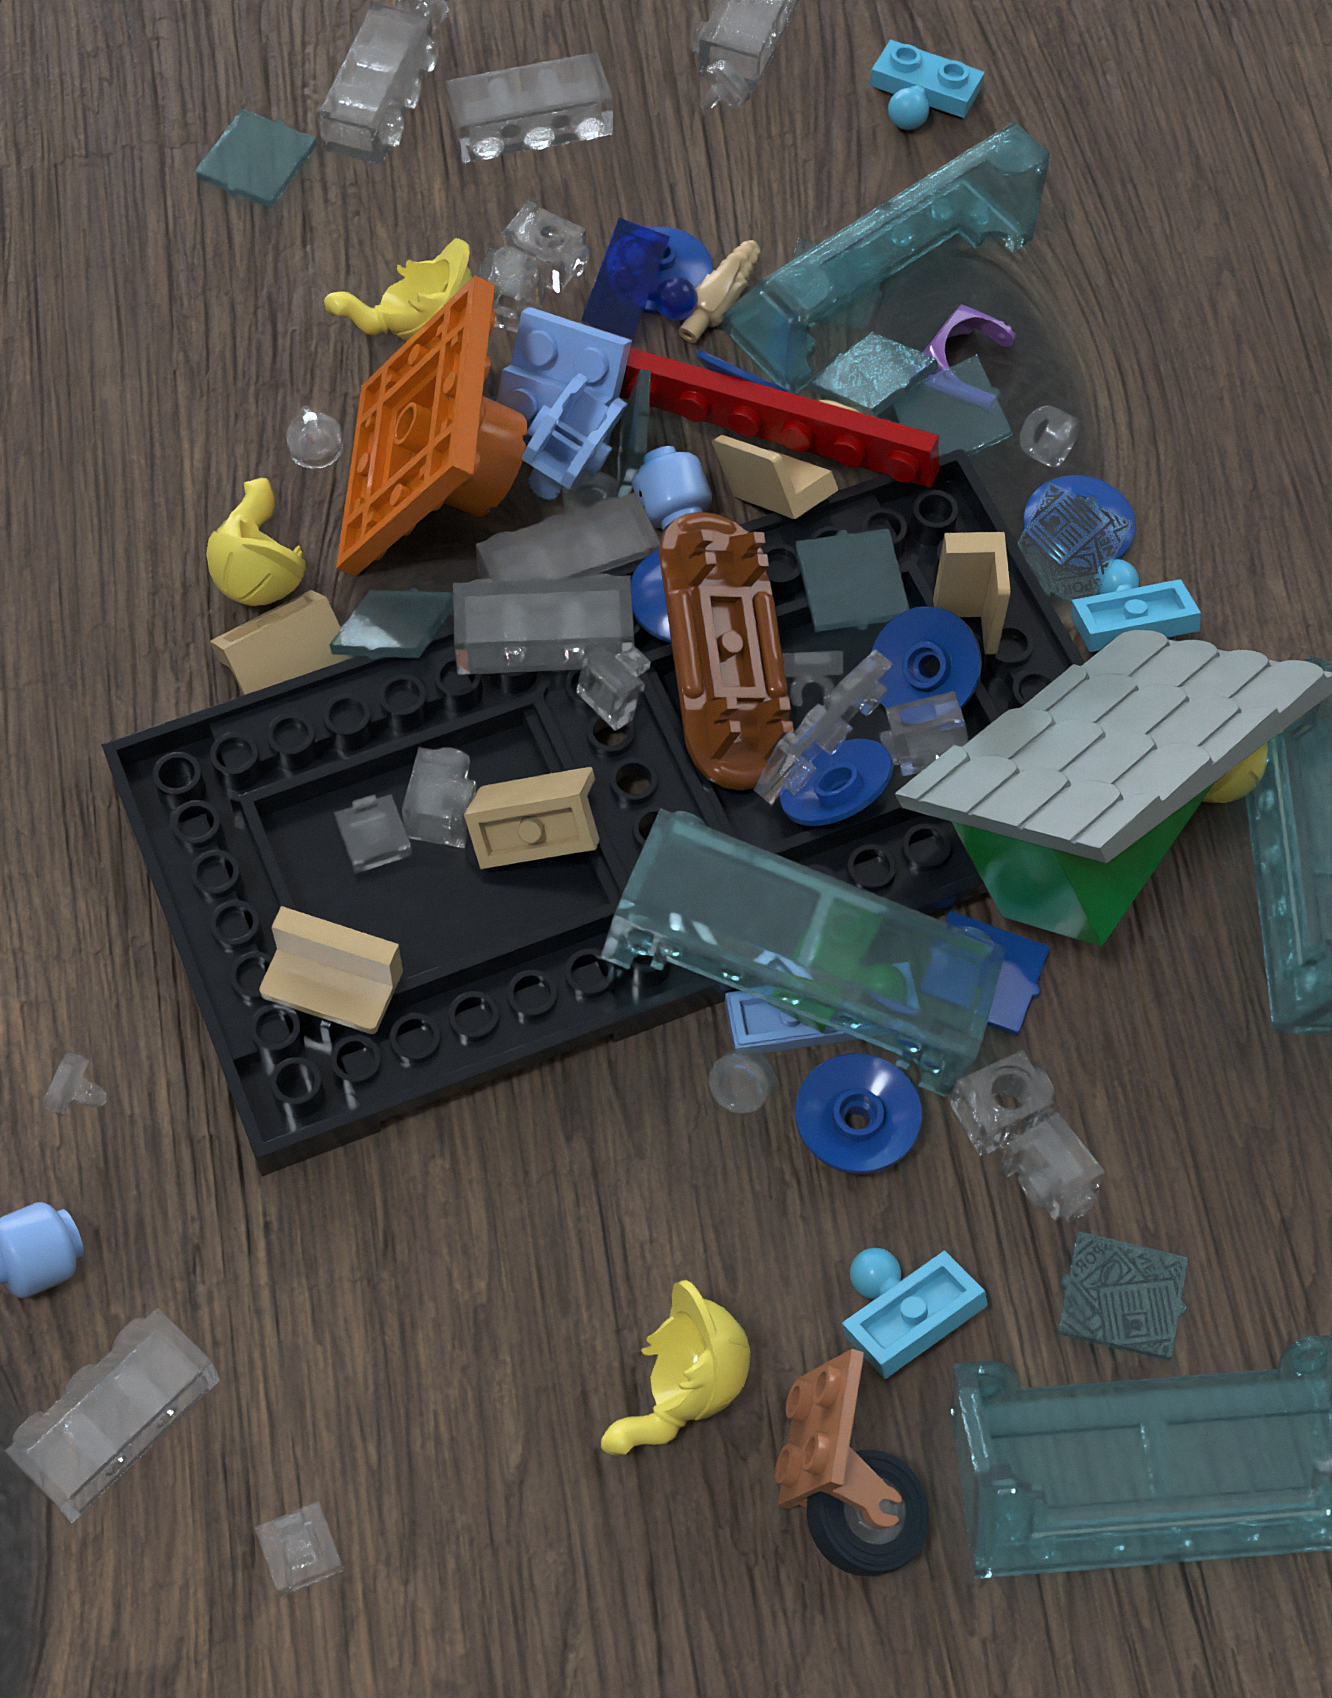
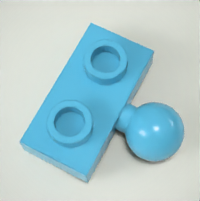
[869,40,985,130]
[1071,559,1201,652]
[842,1248,988,1379]

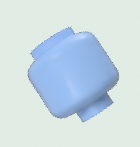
[632,446,712,532]
[0,1202,84,1299]

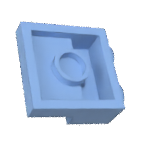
[496,307,632,445]

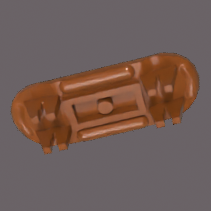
[658,512,794,791]

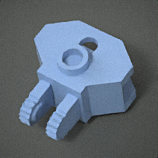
[521,373,627,501]

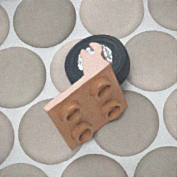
[775,1349,929,1577]

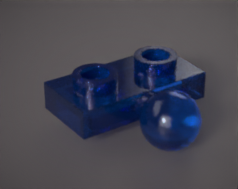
[581,218,698,342]

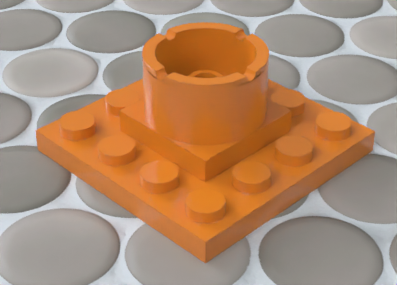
[336,275,527,576]

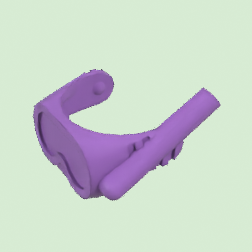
[912,304,1017,413]

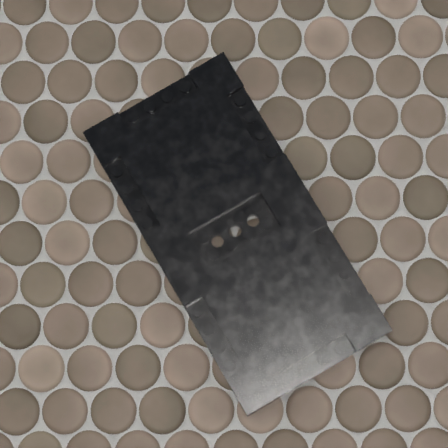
[101,448,1085,1176]

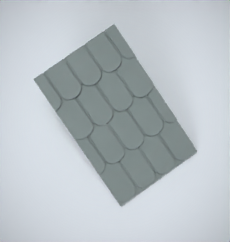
[894,630,1332,946]

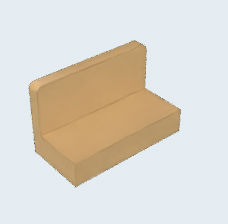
[712,435,838,519]
[933,532,1010,654]
[209,590,353,695]
[464,767,600,869]
[259,906,403,1034]

